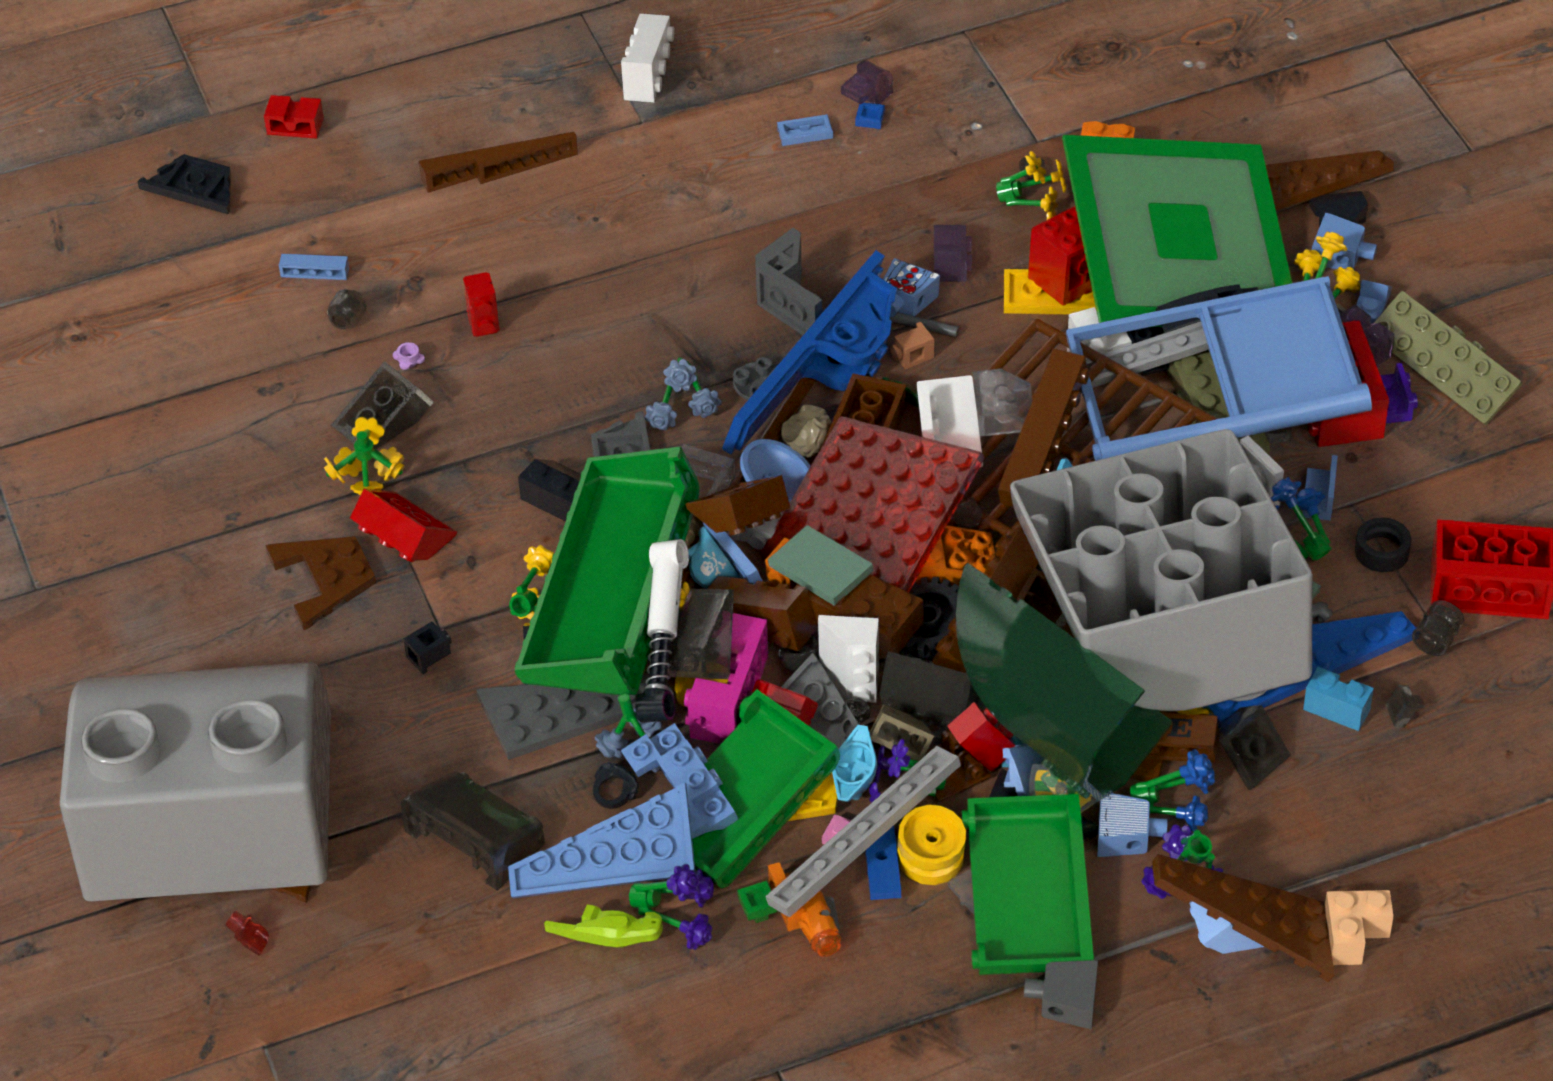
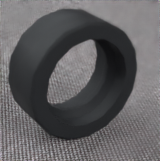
[1355,517,1412,572]

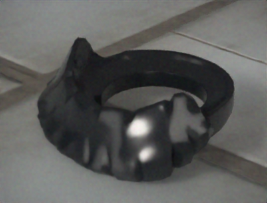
[593,762,639,809]

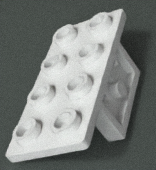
[917,375,983,472]

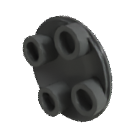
[733,357,777,400]

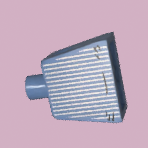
[1097,791,1167,857]

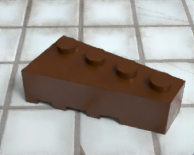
[699,576,818,652]

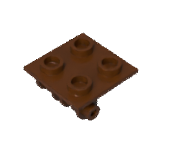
[910,729,991,802]

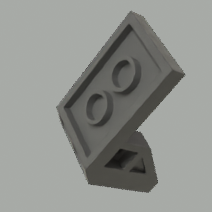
[755,228,823,335]

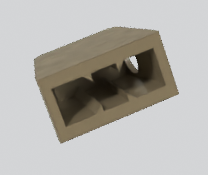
[870,704,934,761]

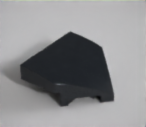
[1309,191,1368,227]

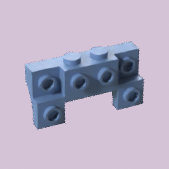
[621,723,739,839]

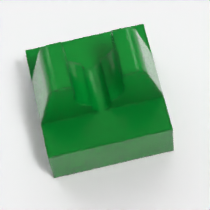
[737,881,778,923]

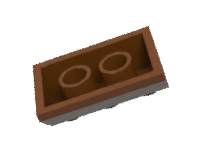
[686,475,791,536]

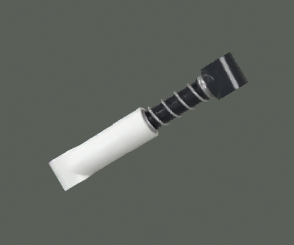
[635,539,689,723]

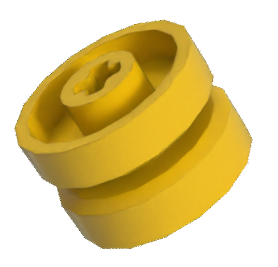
[897,805,966,885]

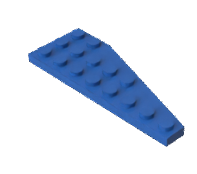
[1202,611,1418,728]

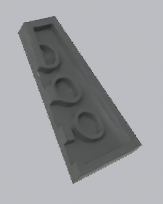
[781,653,875,750]

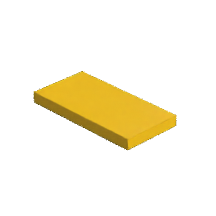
[1004,269,1096,314]

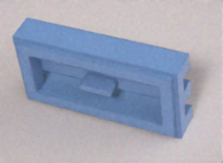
[777,114,833,146]

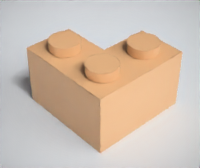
[1325,890,1394,965]

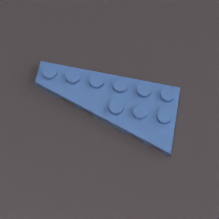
[508,782,696,899]

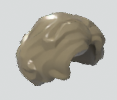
[781,405,831,457]

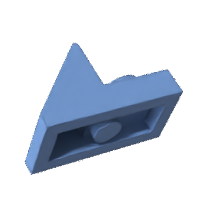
[1353,280,1392,326]

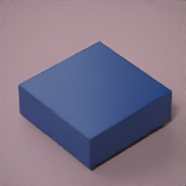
[855,102,885,129]

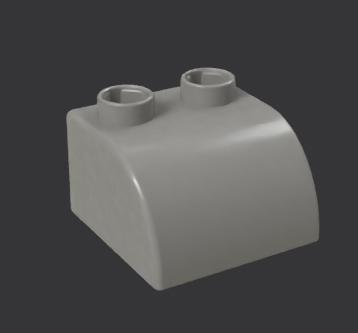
[1010,429,1313,711]
[60,662,331,902]

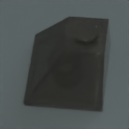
[1218,705,1291,790]

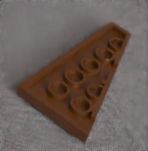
[1266,150,1394,211]
[1152,854,1335,982]

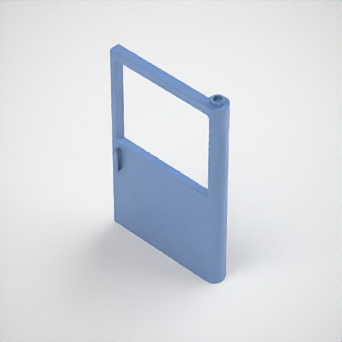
[1066,276,1372,461]

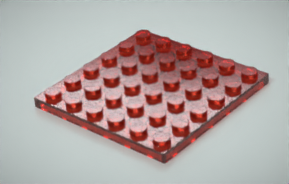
[760,416,985,593]

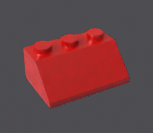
[350,488,457,562]

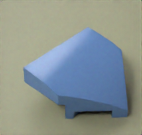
[1003,745,1048,796]

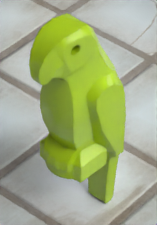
[544,904,663,948]

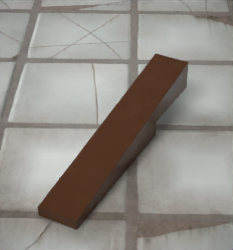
[418,132,578,193]

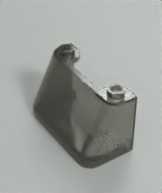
[400,771,545,891]

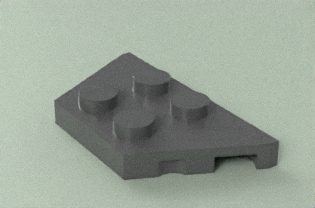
[591,411,650,457]

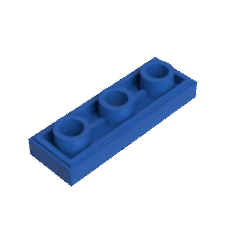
[865,825,901,900]

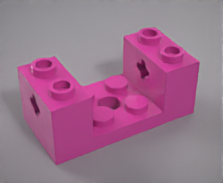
[684,611,768,744]

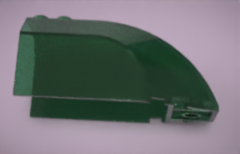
[956,563,1174,801]

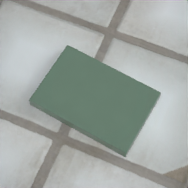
[768,525,874,606]

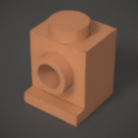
[890,322,934,369]

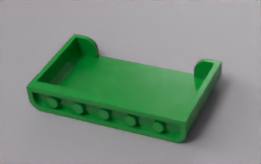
[692,689,840,889]
[962,794,1094,975]

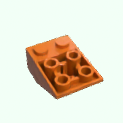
[899,520,995,587]

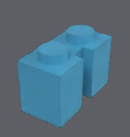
[1303,667,1374,731]

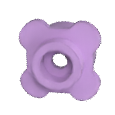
[393,342,425,370]

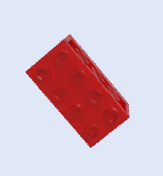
[1028,206,1092,306]
[1308,320,1389,447]
[1430,519,1553,619]

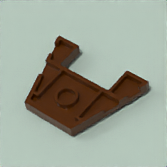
[265,536,376,630]

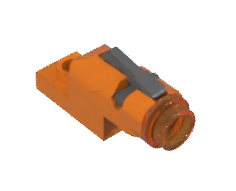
[768,862,841,957]

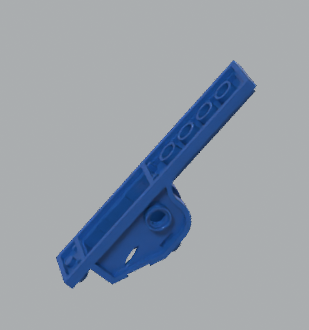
[722,250,896,455]

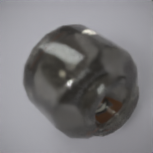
[327,289,367,330]

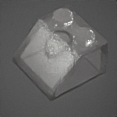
[973,369,1032,437]

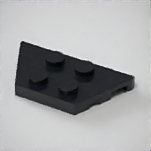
[138,154,231,214]

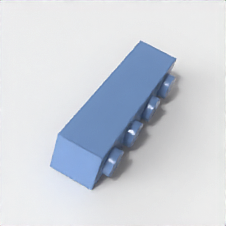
[279,254,349,280]

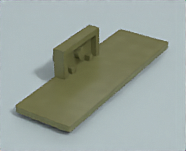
[1367,291,1522,425]

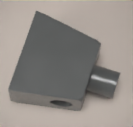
[1024,960,1098,1029]

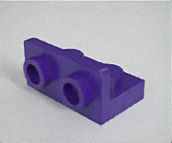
[1380,363,1418,424]

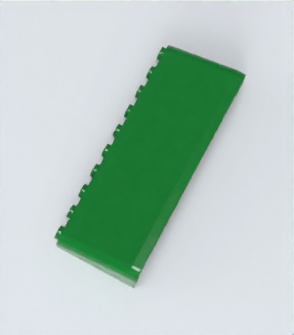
[515,446,700,696]

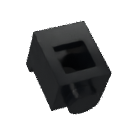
[403,621,452,674]

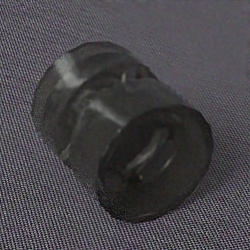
[1412,600,1465,656]

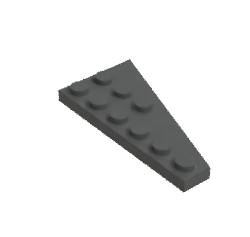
[476,675,674,760]

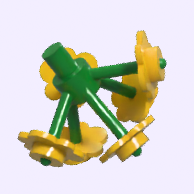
[324,417,405,495]

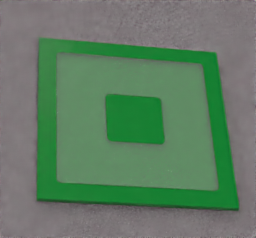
[1062,135,1292,327]

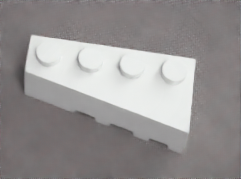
[621,14,674,103]

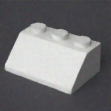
[818,615,879,703]

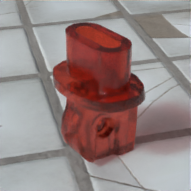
[225,910,269,956]

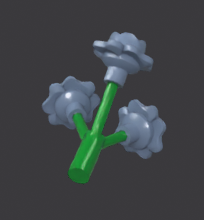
[594,693,662,772]

